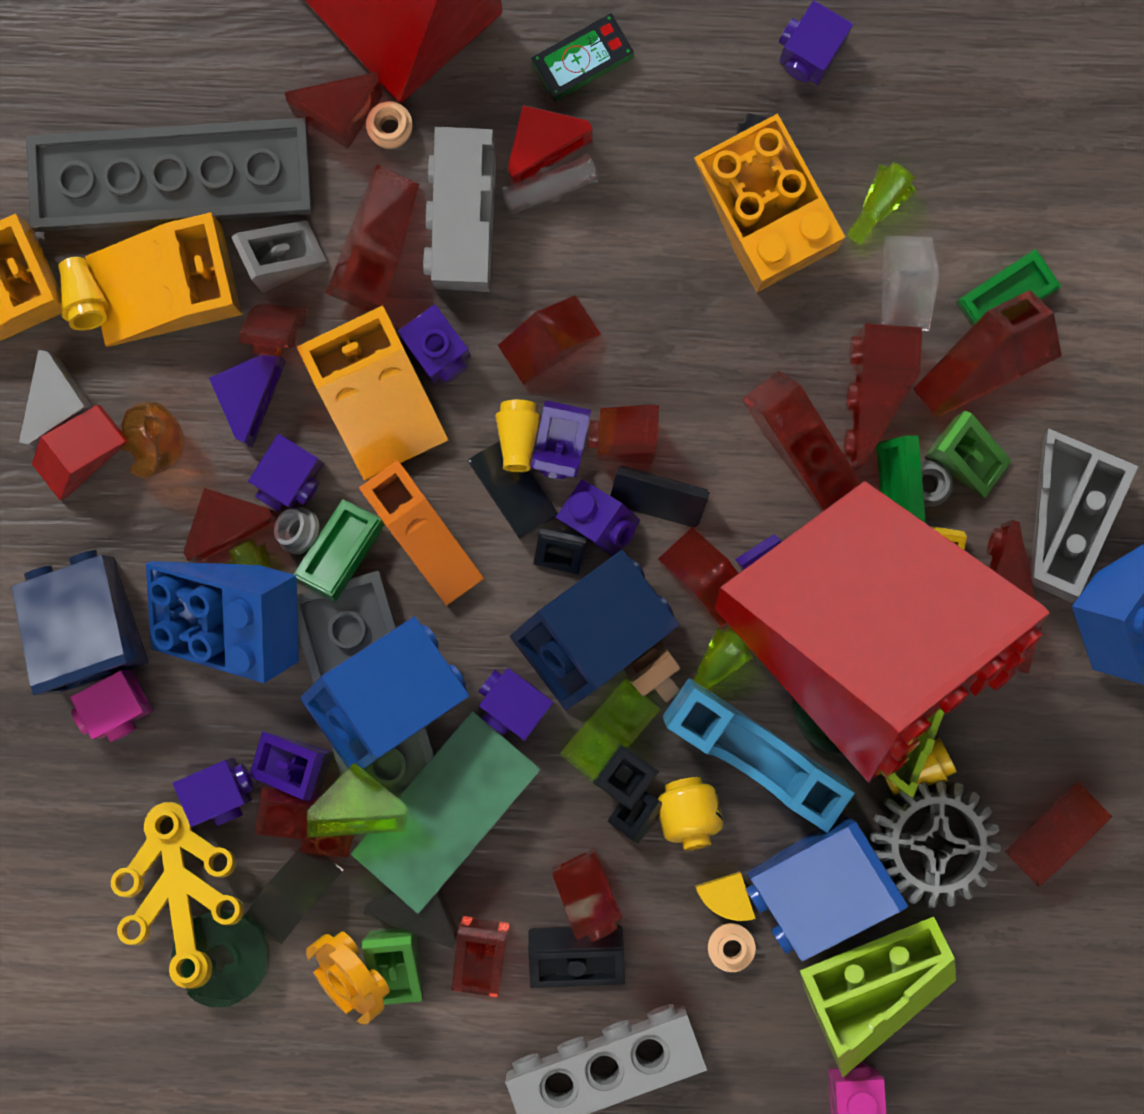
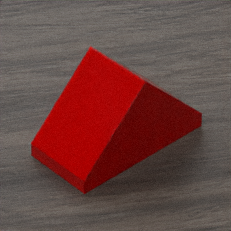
[507,105,593,188]
[32,405,129,500]

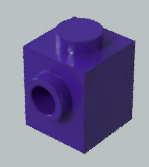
[778,0,853,85]
[397,304,471,384]
[248,433,325,511]
[478,667,554,741]
[172,758,254,827]

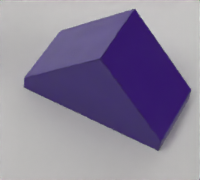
[209,351,286,448]
[250,731,333,801]

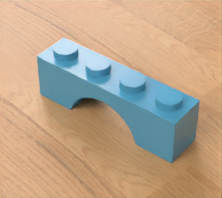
[662,678,855,833]

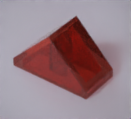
[285,72,383,149]
[498,295,601,385]
[183,488,278,563]
[658,527,739,627]
[451,916,509,998]

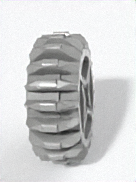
[870,781,1001,908]

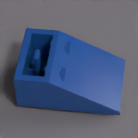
[1072,544,1144,685]
[146,561,299,683]

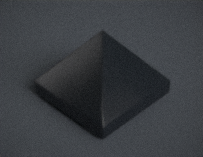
[533,528,586,574]
[593,743,659,810]
[607,791,662,844]

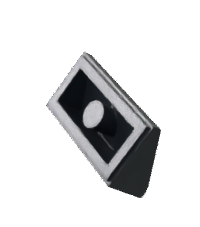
[467,441,558,540]
[610,465,710,528]
[528,925,625,988]

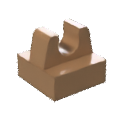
[624,640,681,702]

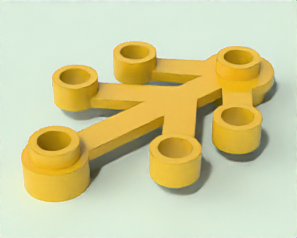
[111,802,244,989]

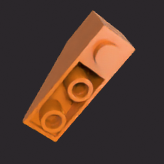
[359,460,485,606]

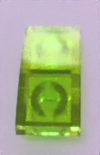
[559,678,661,784]

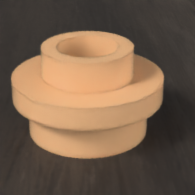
[366,101,413,149]
[708,923,756,972]

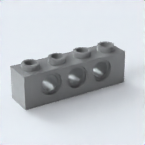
[505,1004,707,1114]

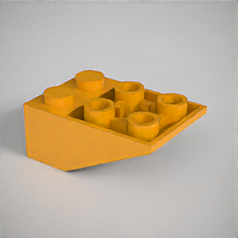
[694,113,845,293]
[85,212,243,347]
[0,213,61,341]
[297,305,449,481]

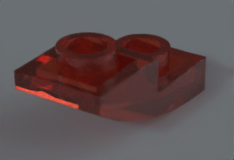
[239,303,306,356]
[1004,782,1112,887]
[254,787,356,858]

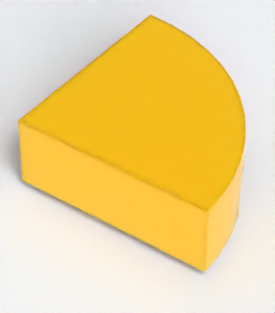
[695,871,755,921]

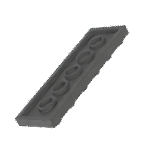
[26,117,313,232]
[297,570,435,871]

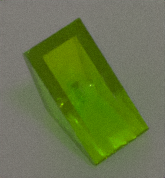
[307,763,407,837]

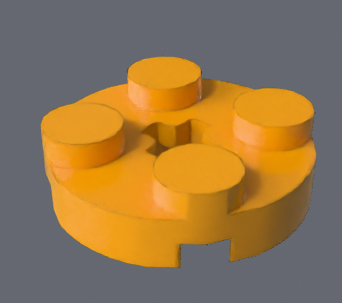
[306,931,390,1025]

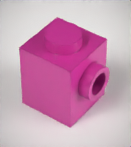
[70,670,153,743]
[828,1062,886,1114]

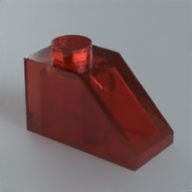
[588,405,659,464]

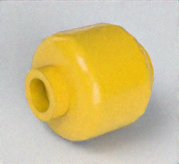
[658,777,724,851]

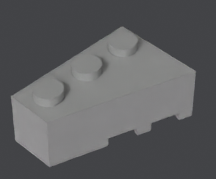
[423,127,497,292]
[1029,428,1139,603]

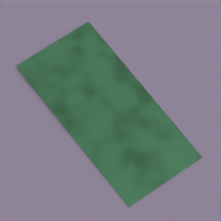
[351,711,540,914]

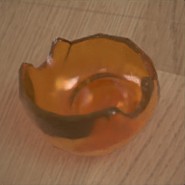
[121,401,185,480]

